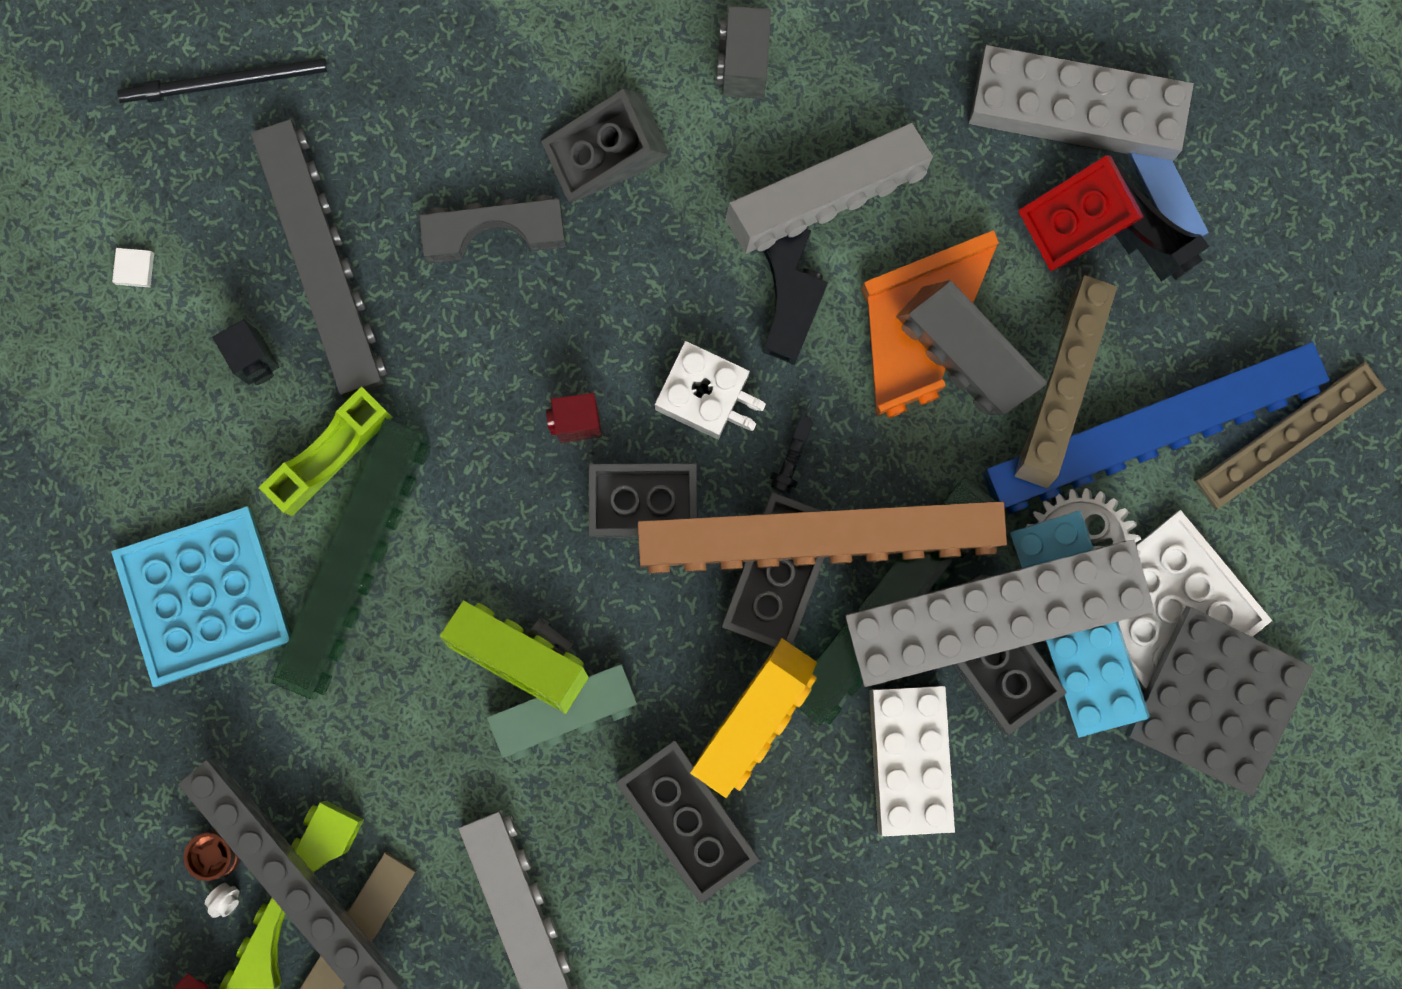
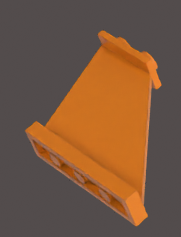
[861,230,999,419]

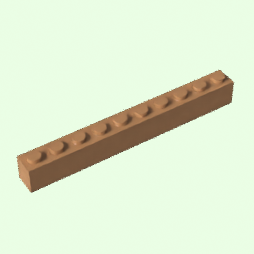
[638,502,1007,574]

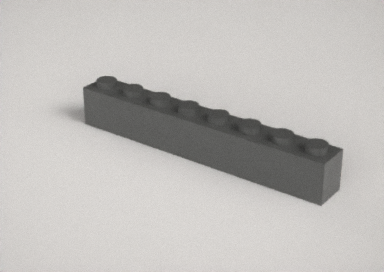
[251,119,388,400]
[178,758,405,989]

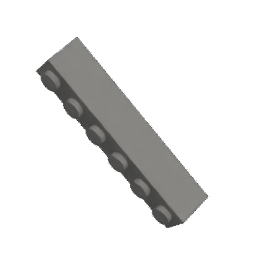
[725,123,933,254]
[458,810,579,989]

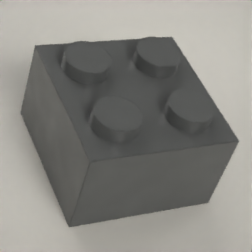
[717,6,771,99]

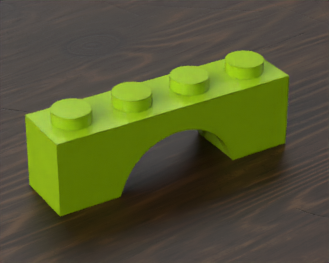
[258,386,393,516]

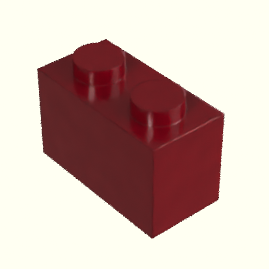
[546,393,602,443]

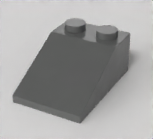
[541,88,670,203]

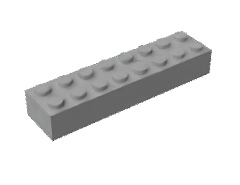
[846,540,1155,687]

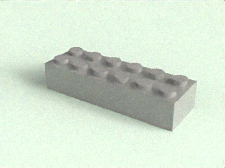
[969,45,1194,161]

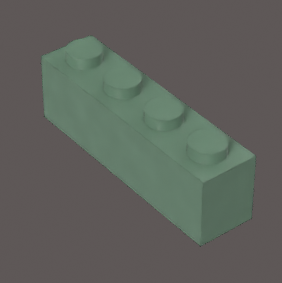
[487,664,638,762]

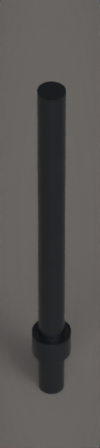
[117,58,328,103]

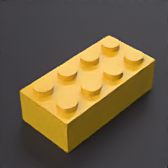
[690,638,818,798]

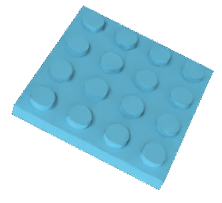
[111,506,293,687]

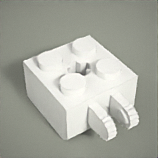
[655,341,766,439]

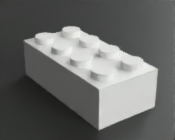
[869,686,955,836]

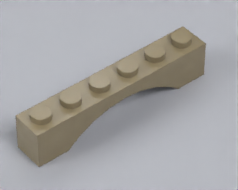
[1014,275,1117,489]

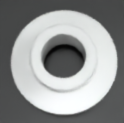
[204,883,240,918]

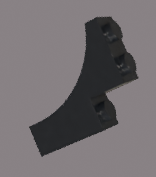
[1114,160,1209,282]
[763,229,828,365]

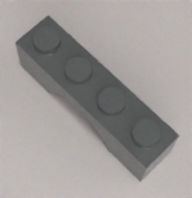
[419,195,566,264]

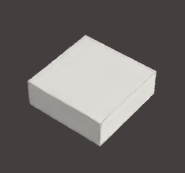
[112,248,154,288]

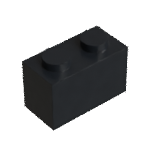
[212,319,280,385]

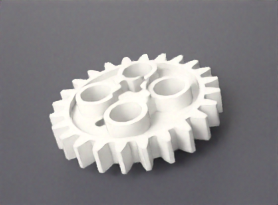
[1026,488,1141,555]

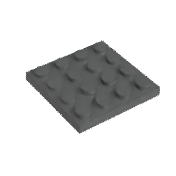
[1125,606,1314,796]

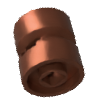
[183,830,241,881]

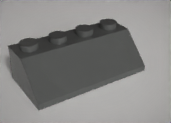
[896,280,1047,415]

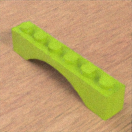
[219,801,364,989]

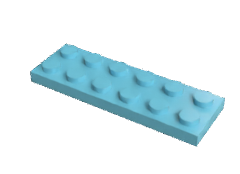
[1010,510,1150,737]

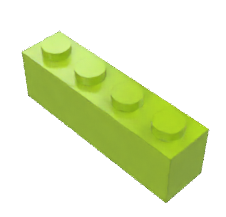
[440,600,589,714]

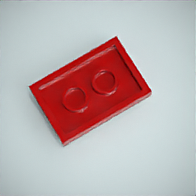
[1018,155,1144,271]

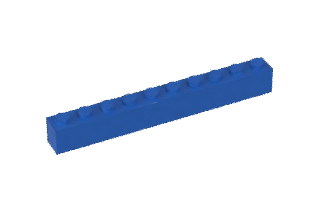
[982,342,1330,514]

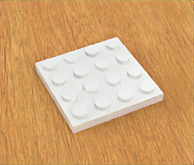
[1118,510,1272,691]

